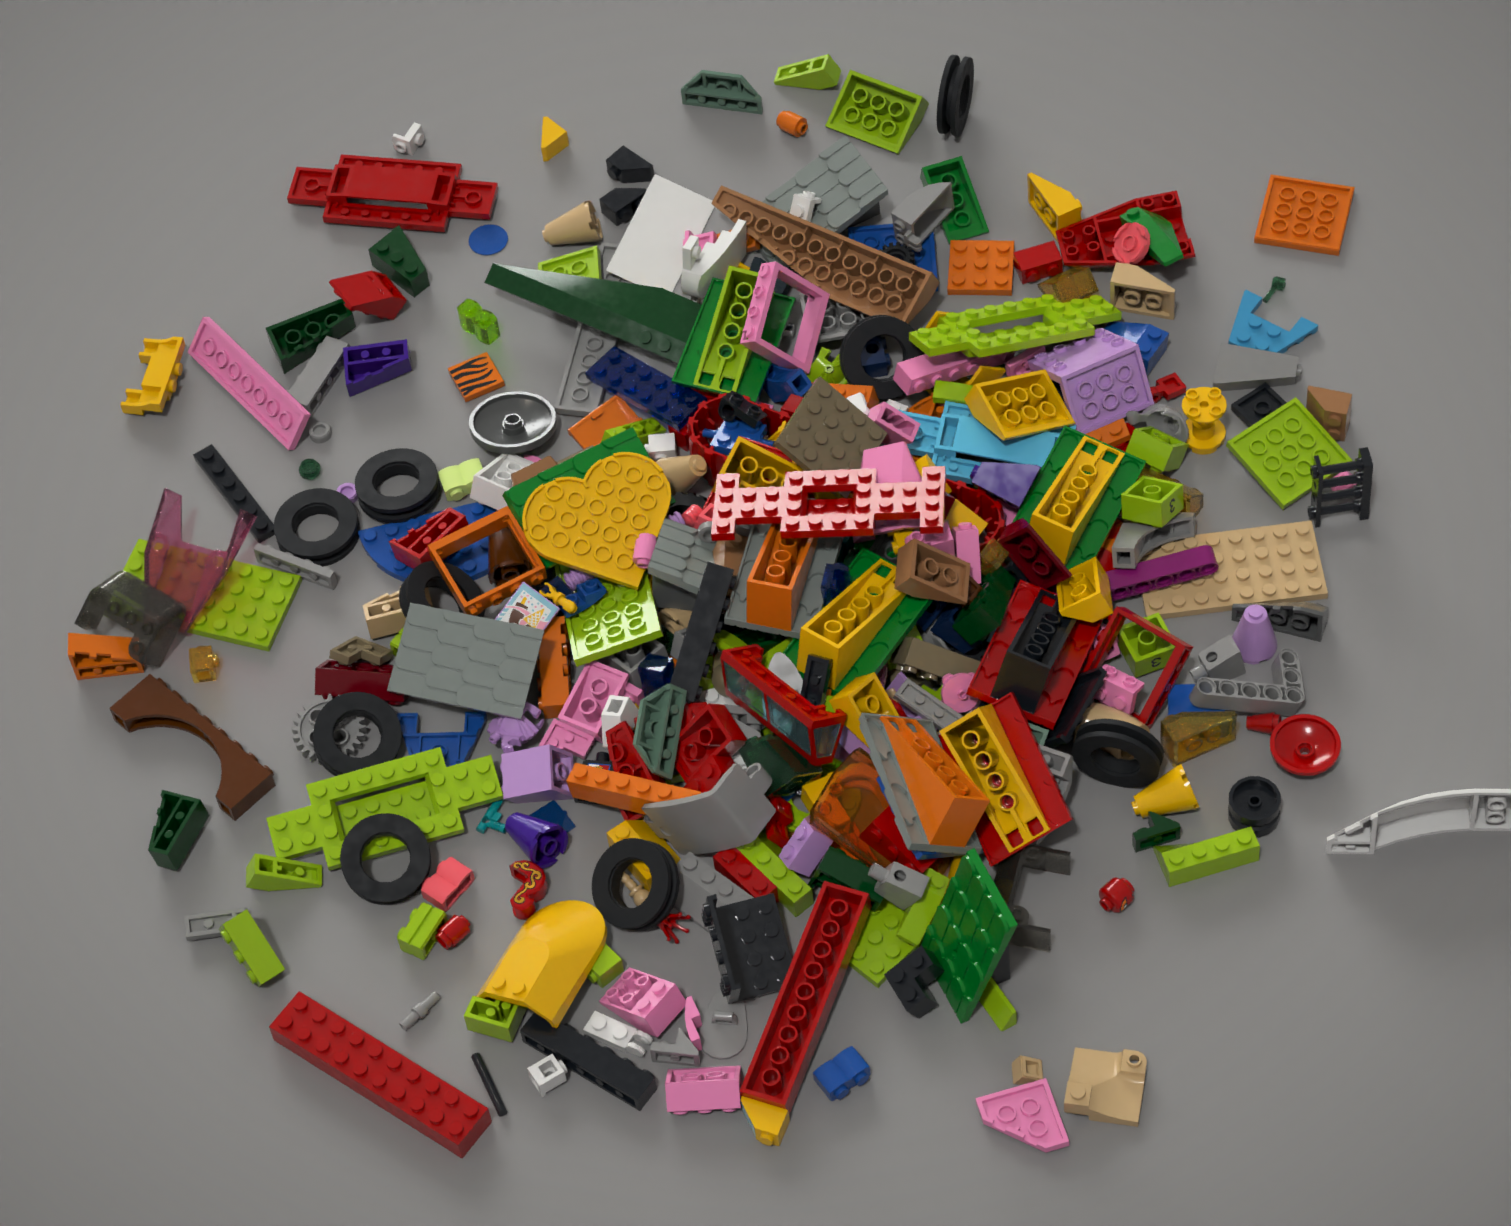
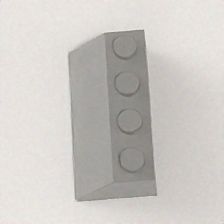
[674,851,754,932]

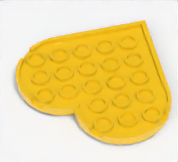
[522,452,671,591]

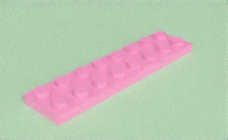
[188,317,311,450]

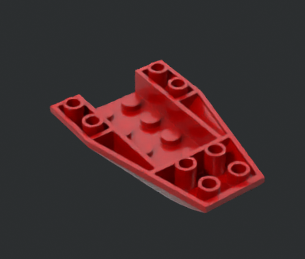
[1056,190,1195,268]

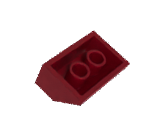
[996,518,1072,589]

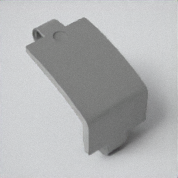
[642,763,776,854]

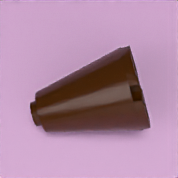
[488,526,532,587]

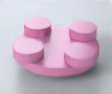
[941,672,979,713]

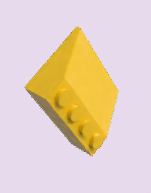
[964,369,1075,441]

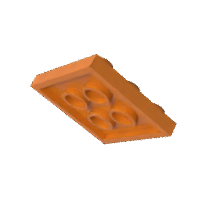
[947,240,1014,296]

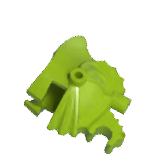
[806,347,848,384]

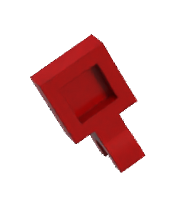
[1150,373,1187,404]

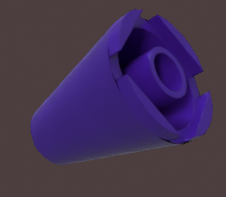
[505,812,568,868]

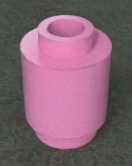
[632,533,657,569]

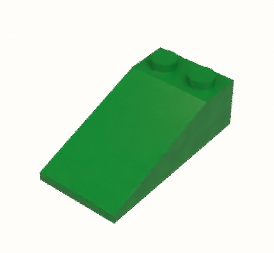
[920,156,989,245]

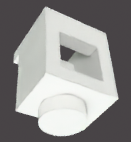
[527,1054,568,1097]

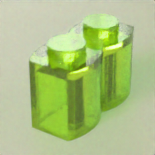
[457,299,500,345]

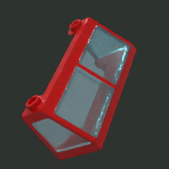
[720,644,847,766]

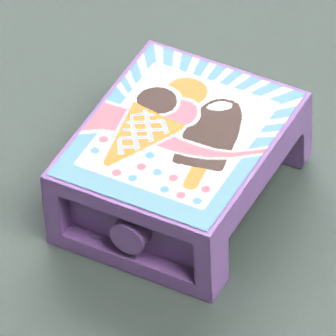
[495,581,561,630]

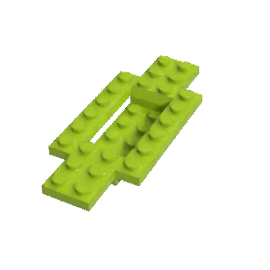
[909,294,1122,358]
[266,747,503,871]

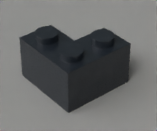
[884,945,945,1019]

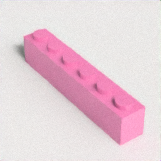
[893,328,1015,396]

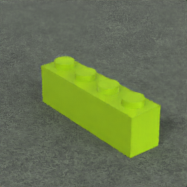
[1153,827,1260,887]
[736,829,814,917]

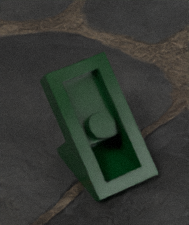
[1132,811,1181,853]

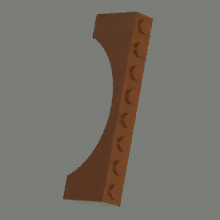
[110,674,276,821]

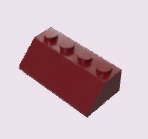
[315,659,409,705]

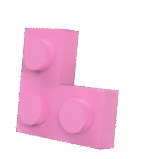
[539,718,595,760]

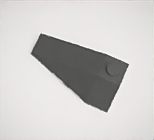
[1232,602,1329,642]

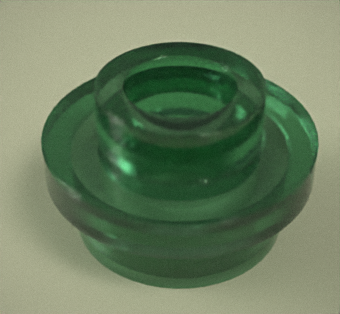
[299,459,321,479]

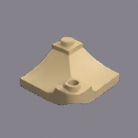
[1064,1047,1147,1127]

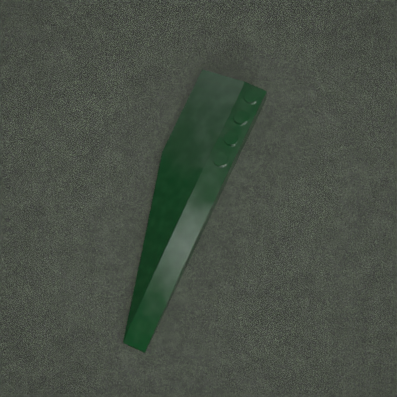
[484,263,702,365]

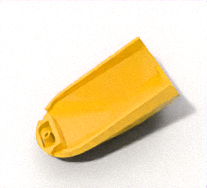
[476,900,607,1028]

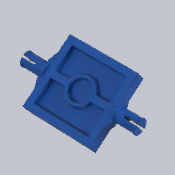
[702,419,775,455]

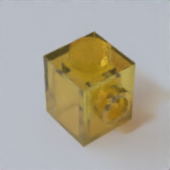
[189,645,220,683]

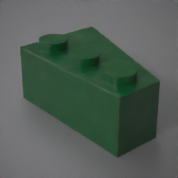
[368,225,430,298]
[148,790,209,871]
[808,846,884,912]

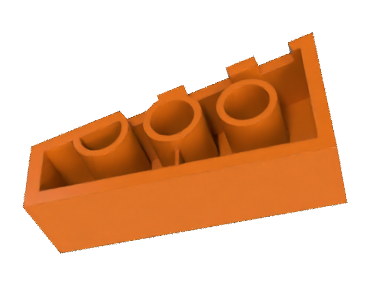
[537,616,571,719]

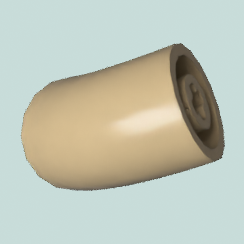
[1073,702,1150,760]

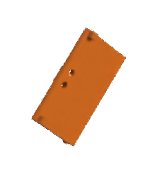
[567,393,643,449]

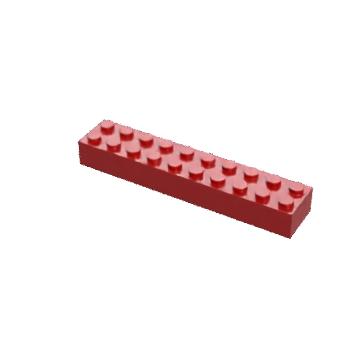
[739,881,872,1115]
[269,991,492,1159]

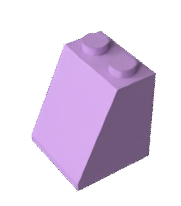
[500,744,574,803]

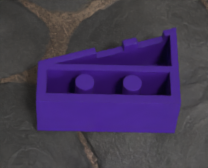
[343,339,412,397]

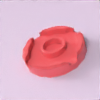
[1112,222,1150,265]

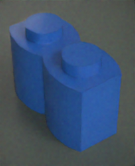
[813,1046,871,1101]

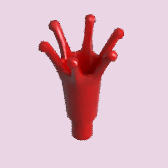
[657,912,691,944]

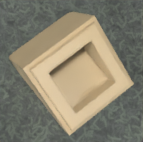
[1012,1055,1043,1085]

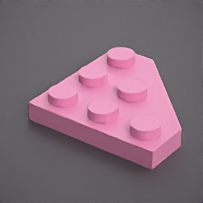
[975,1078,1069,1153]

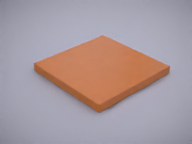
[1254,174,1355,256]

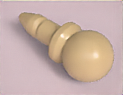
[621,872,649,906]

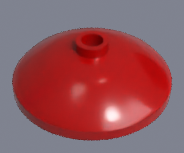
[1270,714,1341,776]

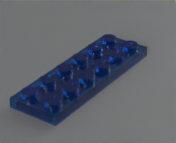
[585,346,708,431]

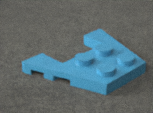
[1228,290,1318,354]

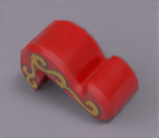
[509,860,548,920]

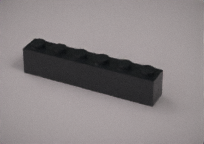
[670,562,737,703]
[520,1012,657,1111]

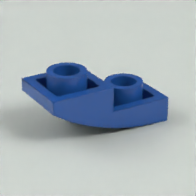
[558,578,607,618]

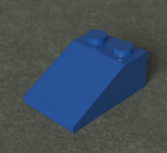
[1104,321,1169,376]

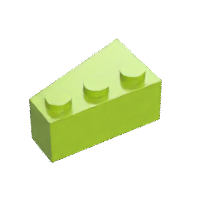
[218,909,285,987]

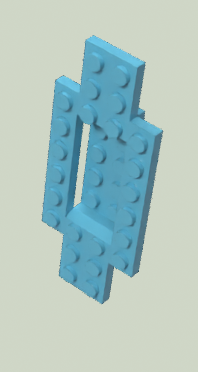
[899,401,1076,484]

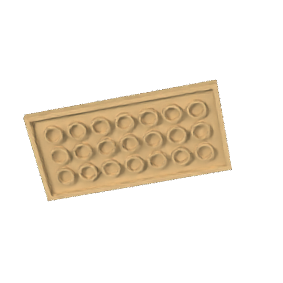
[1138,520,1328,619]

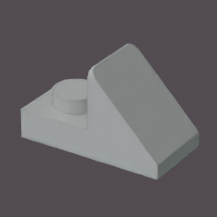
[650,1028,701,1067]

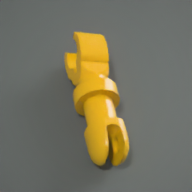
[539,583,577,614]

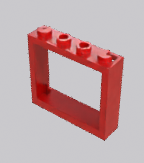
[1079,606,1193,729]

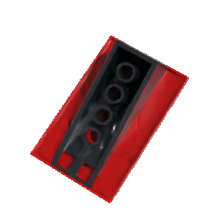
[966,579,1104,730]

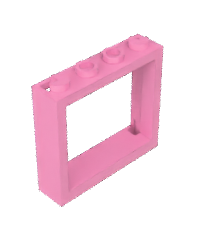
[740,261,830,374]

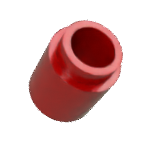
[435,915,470,950]

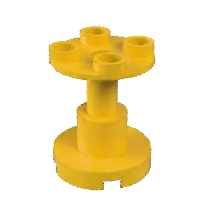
[1182,387,1227,455]

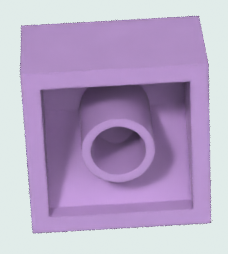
[779,813,835,877]

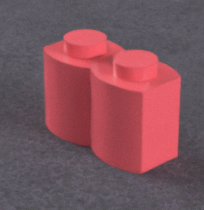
[421,857,475,912]

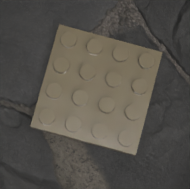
[773,377,887,499]

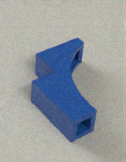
[763,363,812,403]

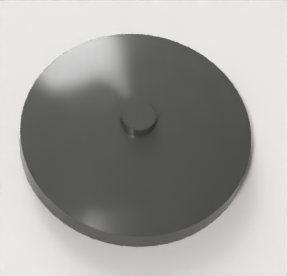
[469,391,557,454]

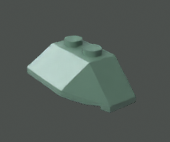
[681,70,763,114]
[633,683,687,780]

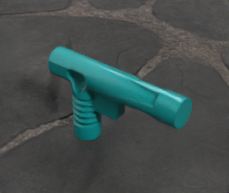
[476,799,506,834]

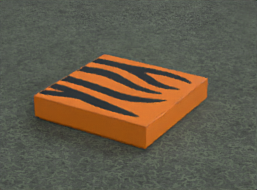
[448,352,505,402]

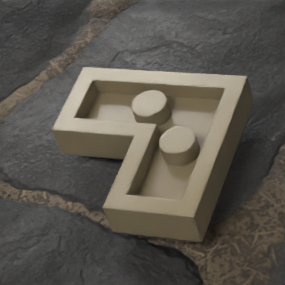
[329,636,393,666]

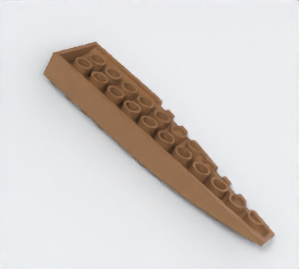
[711,185,940,324]

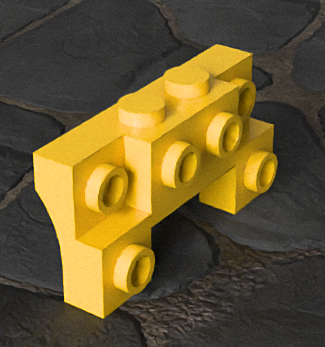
[120,336,186,415]

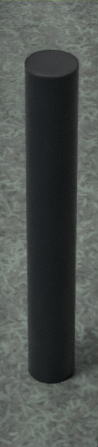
[471,1053,507,1117]

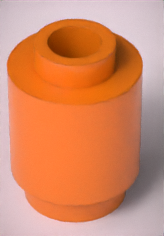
[776,111,808,137]

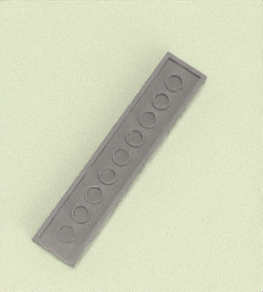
[554,242,634,417]

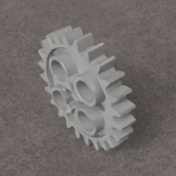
[292,694,367,765]

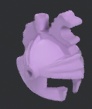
[487,702,544,753]

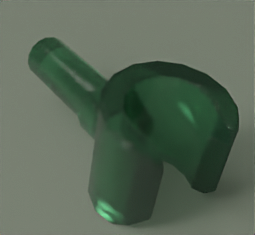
[1263,276,1286,303]

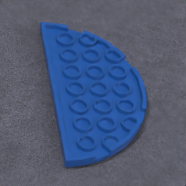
[358,502,497,582]

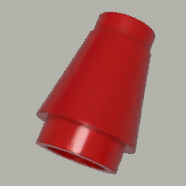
[1246,712,1282,734]

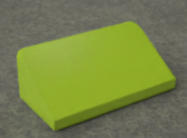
[979,977,1017,1031]

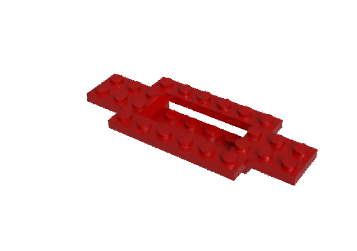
[287,154,498,232]

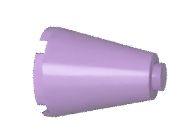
[1232,605,1277,664]

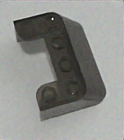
[74,571,186,667]

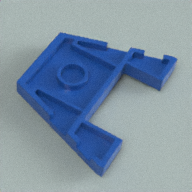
[397,711,487,767]

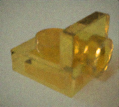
[980,539,1009,575]

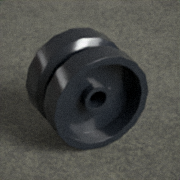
[1228,776,1281,837]

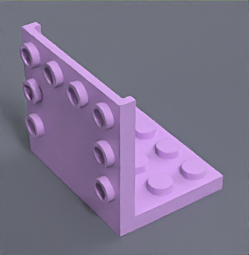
[1028,328,1154,434]

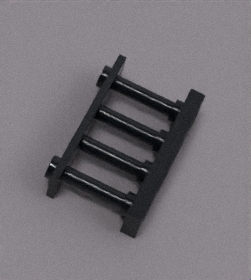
[1307,447,1373,528]

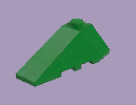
[1120,207,1184,267]

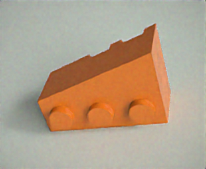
[68,633,144,680]

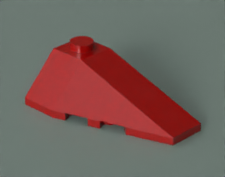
[605,721,666,820]

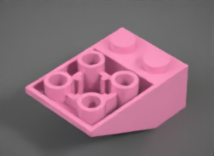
[599,967,686,1038]

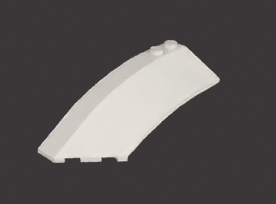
[1326,789,1511,854]

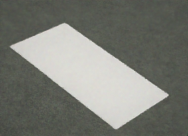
[606,174,714,292]

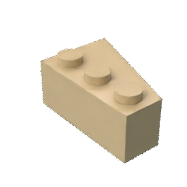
[362,586,433,639]

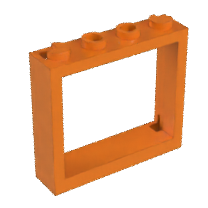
[428,506,547,616]

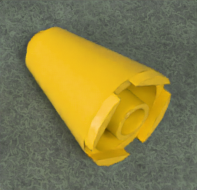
[1131,764,1200,818]

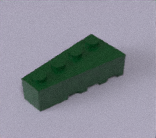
[266,298,356,374]
[952,561,1016,645]

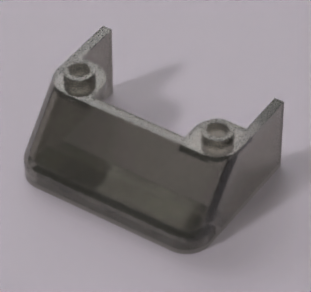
[994,845,1071,952]

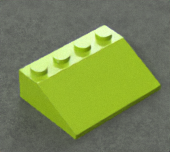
[825,70,929,155]

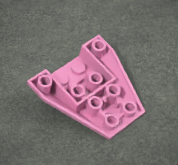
[853,441,922,544]

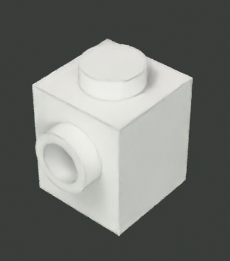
[645,433,677,461]

